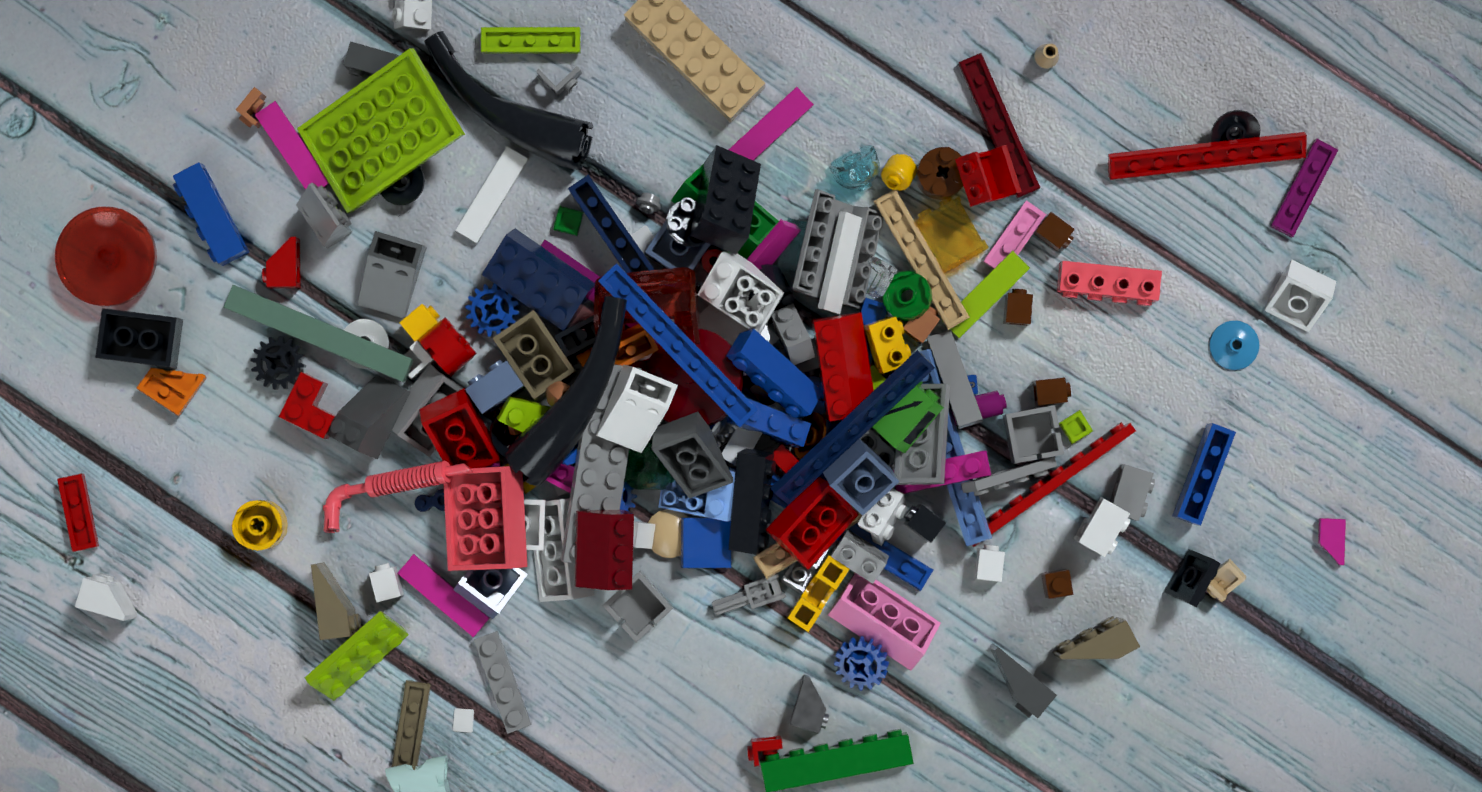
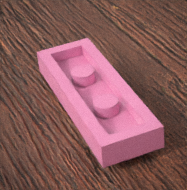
[983,200,1047,269]

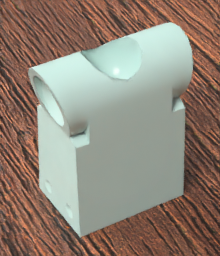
[385,755,450,792]

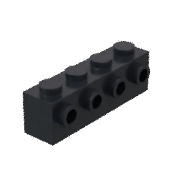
[728,448,776,555]

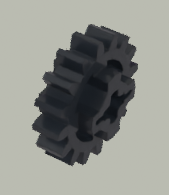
[250,336,306,390]

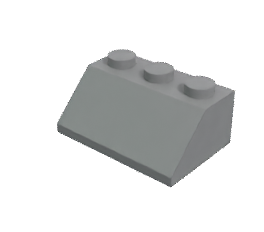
[392,364,473,457]

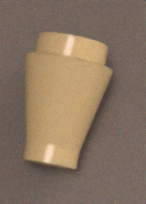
[1035,44,1059,68]

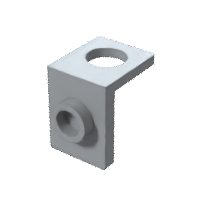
[536,66,582,96]

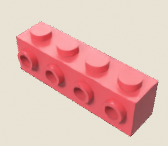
[1057,261,1162,306]

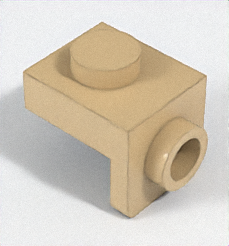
[1207,558,1246,602]

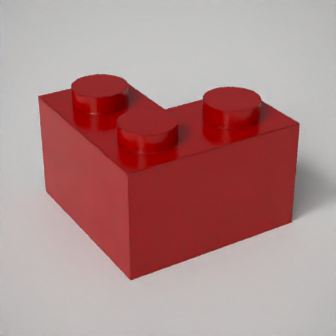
[279,372,336,439]

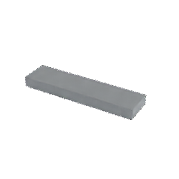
[927,330,983,429]

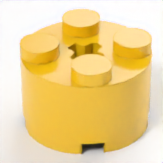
[232,500,288,551]

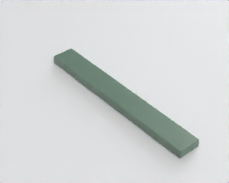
[223,285,414,382]

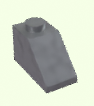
[790,674,829,733]

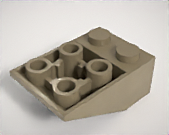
[1053,616,1140,659]

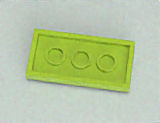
[304,611,409,701]

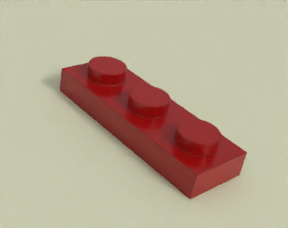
[57,473,99,552]

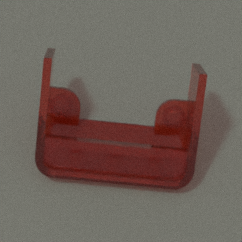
[594,267,700,345]

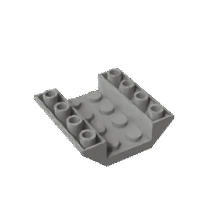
[792,189,883,309]

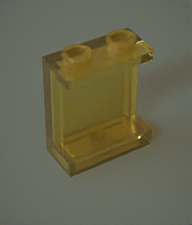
[915,196,989,273]

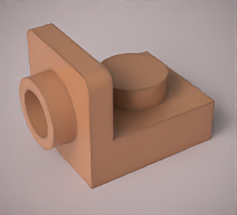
[235,87,266,128]

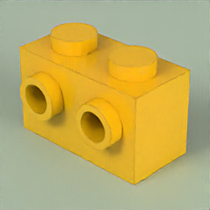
[864,317,912,373]

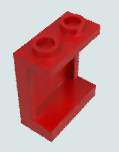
[955,145,1022,207]

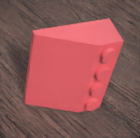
[444,466,527,571]

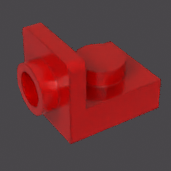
[747,736,783,767]

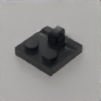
[1165,549,1221,608]

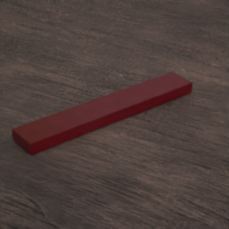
[958,53,1040,199]

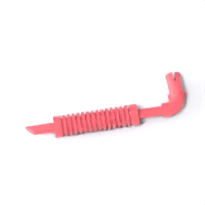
[323,461,474,533]

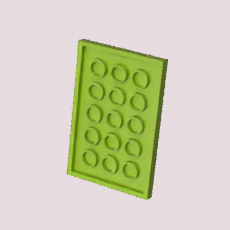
[297,48,465,213]

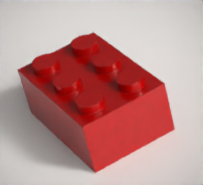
[419,388,500,468]

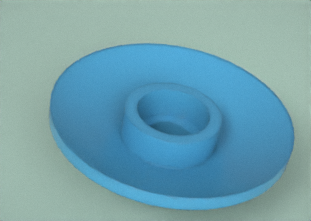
[1209,321,1259,370]

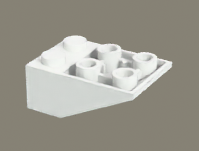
[697,251,784,334]
[596,364,678,453]

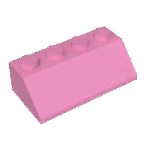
[828,573,941,671]

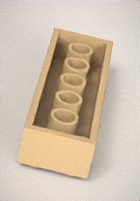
[624,0,765,123]

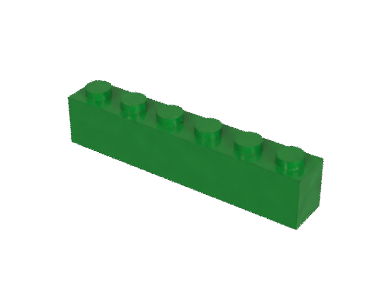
[760,729,914,792]

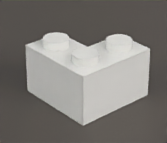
[1073,497,1130,557]

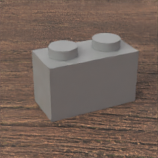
[771,304,815,365]
[1110,464,1155,521]

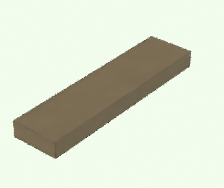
[392,680,431,770]

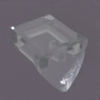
[866,256,898,299]

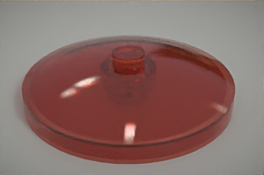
[55,206,157,307]

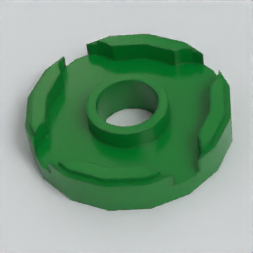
[882,271,932,321]

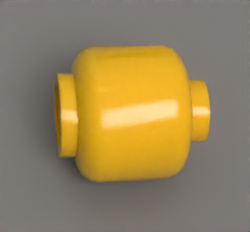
[881,154,917,191]

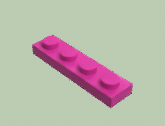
[893,451,991,494]

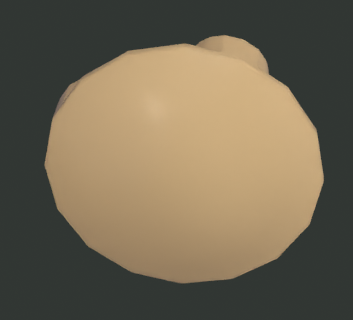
[648,509,688,558]

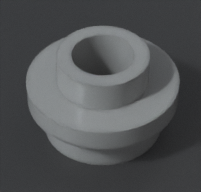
[636,193,661,214]

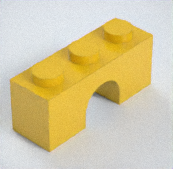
[787,555,850,632]

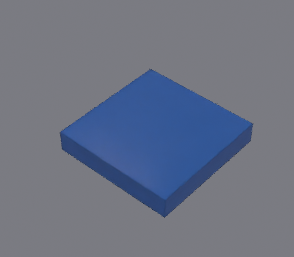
[681,518,731,568]

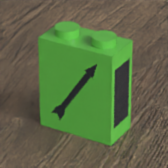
[873,381,944,453]

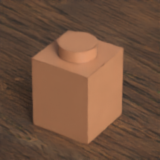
[904,306,940,344]

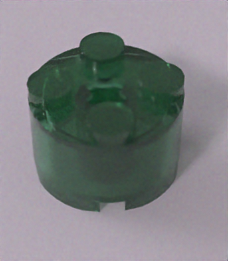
[624,440,675,490]

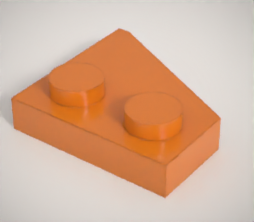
[137,368,207,416]

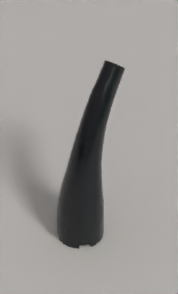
[424,31,593,171]
[505,296,627,486]

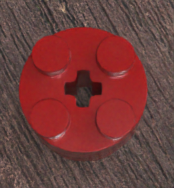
[418,317,477,377]

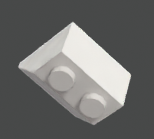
[1264,260,1336,332]
[524,499,546,550]
[75,573,137,621]

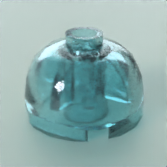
[829,145,880,191]

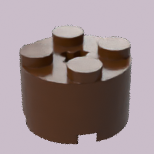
[916,147,963,200]

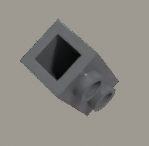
[344,41,399,78]

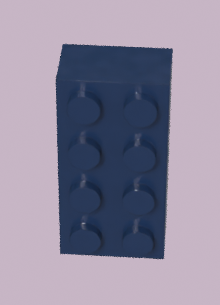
[482,228,597,331]

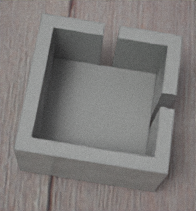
[1002,405,1064,464]
[602,570,674,642]

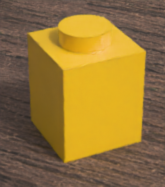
[399,304,440,342]

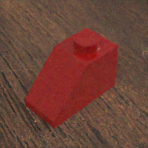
[262,237,301,289]

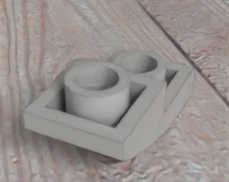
[780,548,829,594]

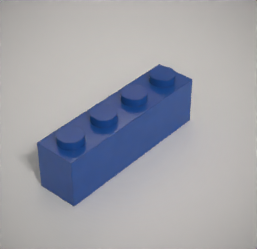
[173,162,249,266]
[726,329,823,418]
[1172,423,1236,526]

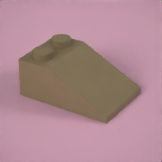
[311,562,361,640]

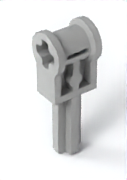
[712,573,786,615]

